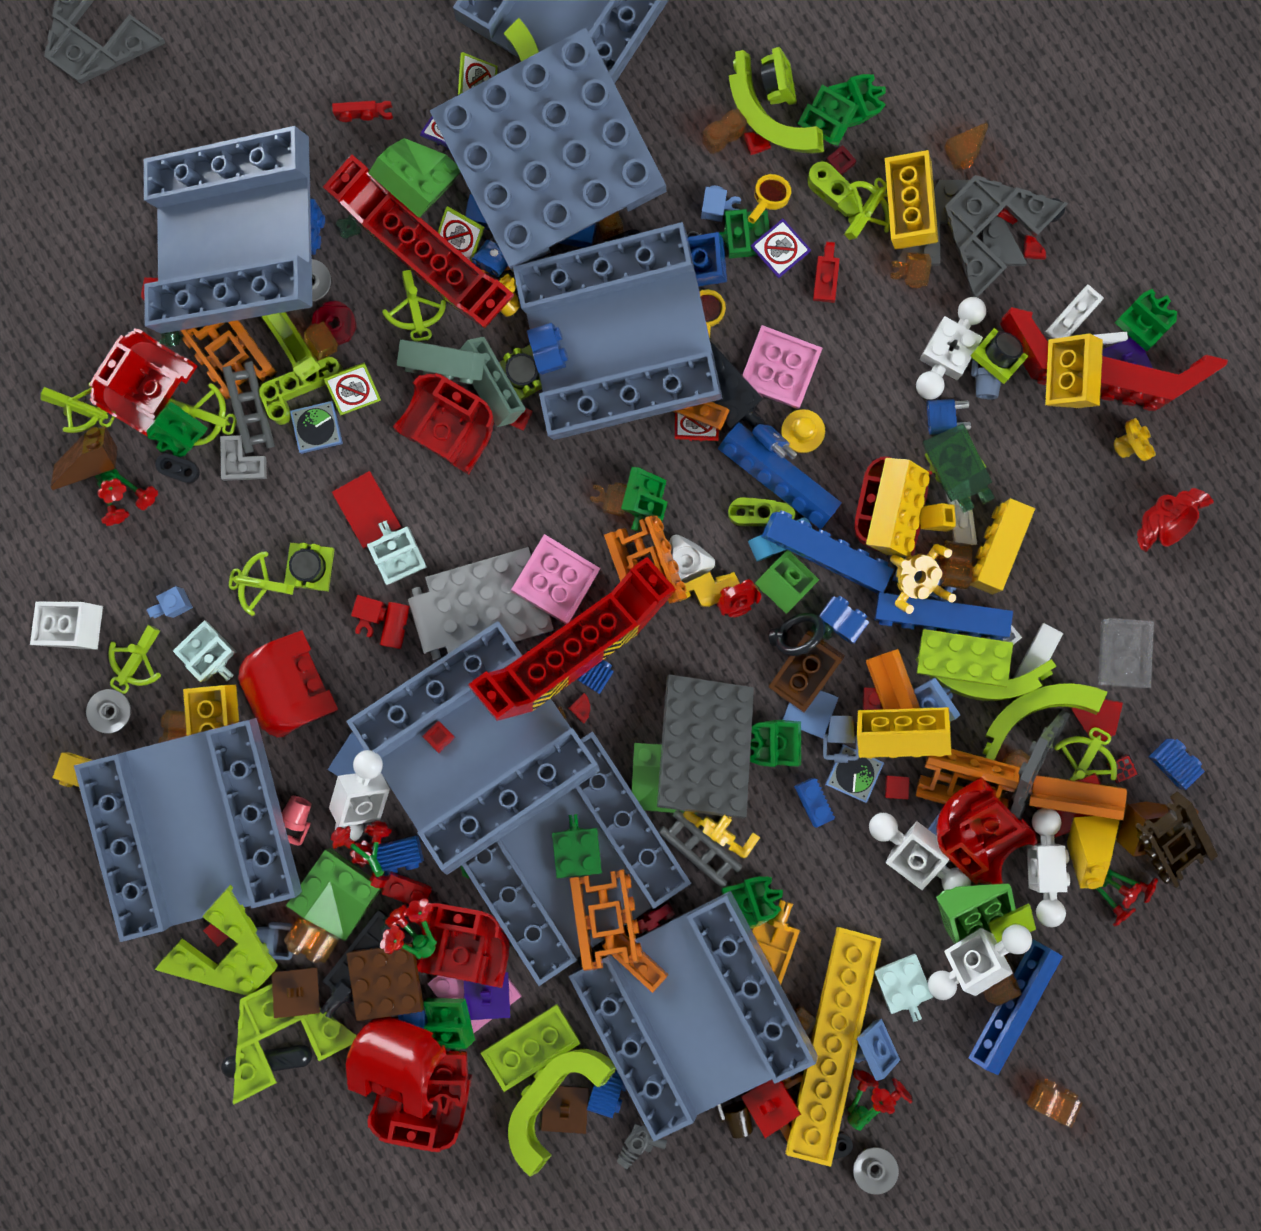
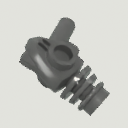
[617,1124,667,1169]

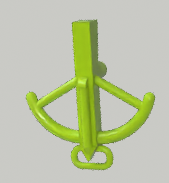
[844,178,890,240]
[382,270,446,341]
[41,382,116,433]
[166,383,237,446]
[229,551,294,616]
[108,625,161,694]
[1054,727,1117,781]

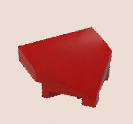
[1071,699,1123,741]

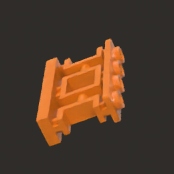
[180,320,277,399]
[604,516,687,604]
[916,749,1020,808]
[570,869,643,971]

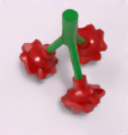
[331,820,392,877]

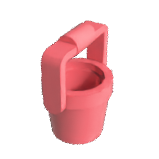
[281,796,312,846]

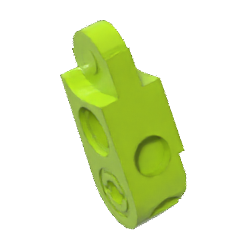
[808,161,863,217]
[728,497,795,526]

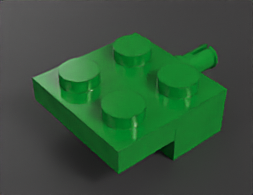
[798,85,859,146]
[719,209,770,259]
[621,467,668,532]
[552,814,602,878]
[423,998,475,1051]

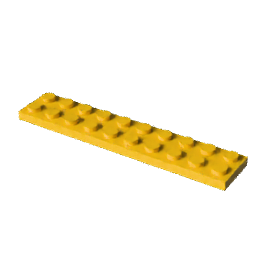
[785,927,881,1167]

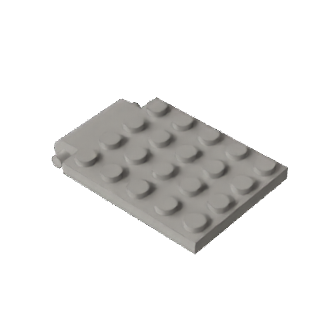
[408,547,554,660]

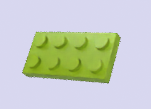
[917,629,1013,687]
[481,1004,581,1092]

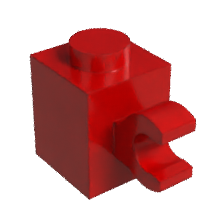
[351,595,387,638]

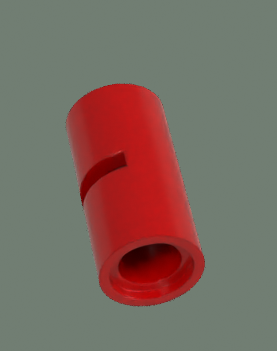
[380,602,410,649]

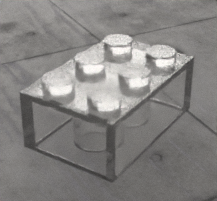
[1098,618,1154,689]

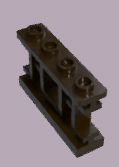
[1135,791,1218,888]

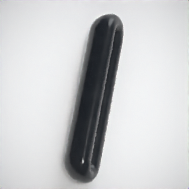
[221,1045,313,1078]

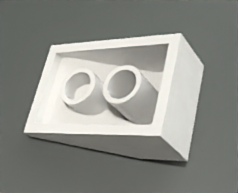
[30,602,103,649]

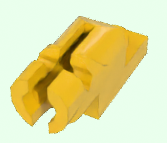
[679,572,740,607]

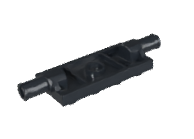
[710,340,768,429]
[320,902,413,1018]

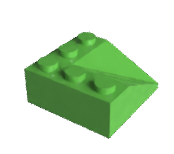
[369,138,461,218]
[632,743,698,814]
[286,848,382,941]
[936,884,1016,944]

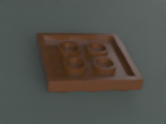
[346,942,424,1021]

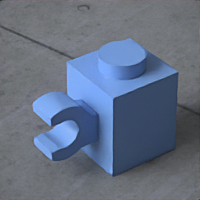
[701,186,741,222]
[147,586,193,618]

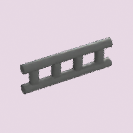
[222,361,275,453]
[658,810,742,888]

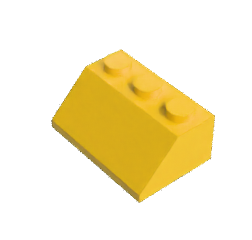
[1045,333,1103,408]
[183,685,239,736]

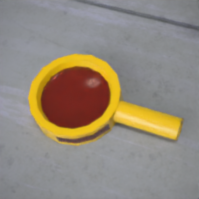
[748,174,791,224]
[699,289,726,338]

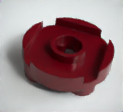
[312,301,356,346]
[635,901,675,935]

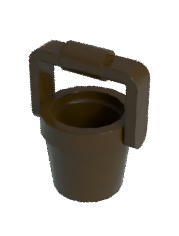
[715,1091,753,1139]

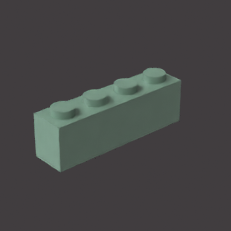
[461,337,526,427]
[397,340,485,384]

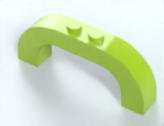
[508,1049,617,1177]

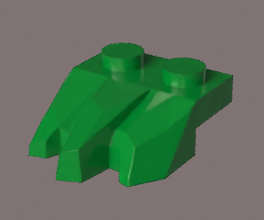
[829,74,886,127]
[1115,289,1177,351]
[147,401,208,457]
[750,720,801,767]
[721,876,783,929]

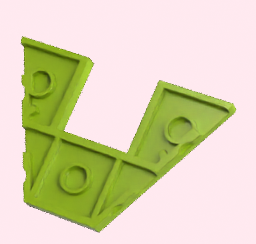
[155,885,278,996]
[233,984,356,1105]

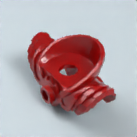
[1137,488,1214,553]

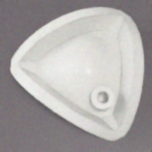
[669,535,715,584]

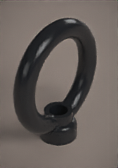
[769,613,825,656]

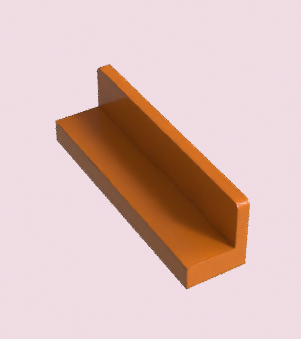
[866,649,920,710]
[1029,775,1127,820]

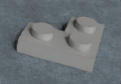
[220,435,267,481]

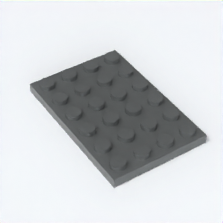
[657,675,754,819]

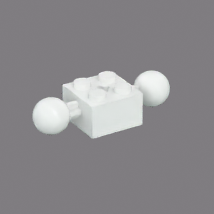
[916,297,986,399]
[329,750,390,841]
[1027,808,1070,927]
[869,813,971,890]
[928,924,1032,1000]

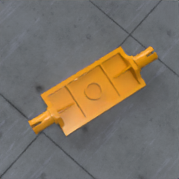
[752,899,800,985]

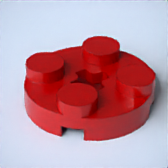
[717,579,761,618]

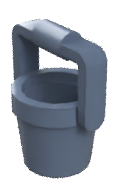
[971,358,1001,399]
[823,716,859,763]
[256,922,297,960]

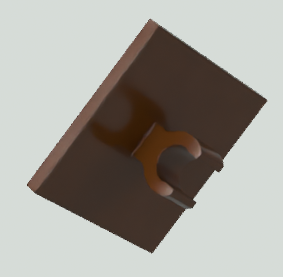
[272,968,320,1018]
[541,1086,589,1134]

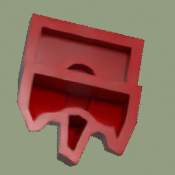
[427,1051,468,1114]

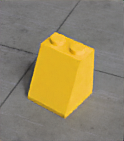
[1067,816,1120,889]

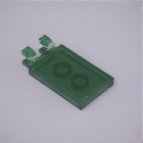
[922,423,995,514]

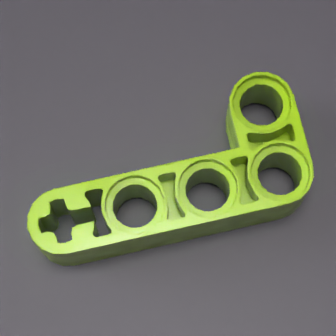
[259,357,343,425]

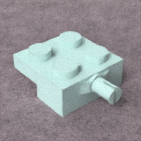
[367,520,427,585]
[173,620,236,683]
[874,954,933,1022]

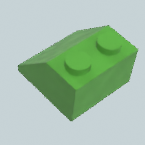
[755,550,819,614]

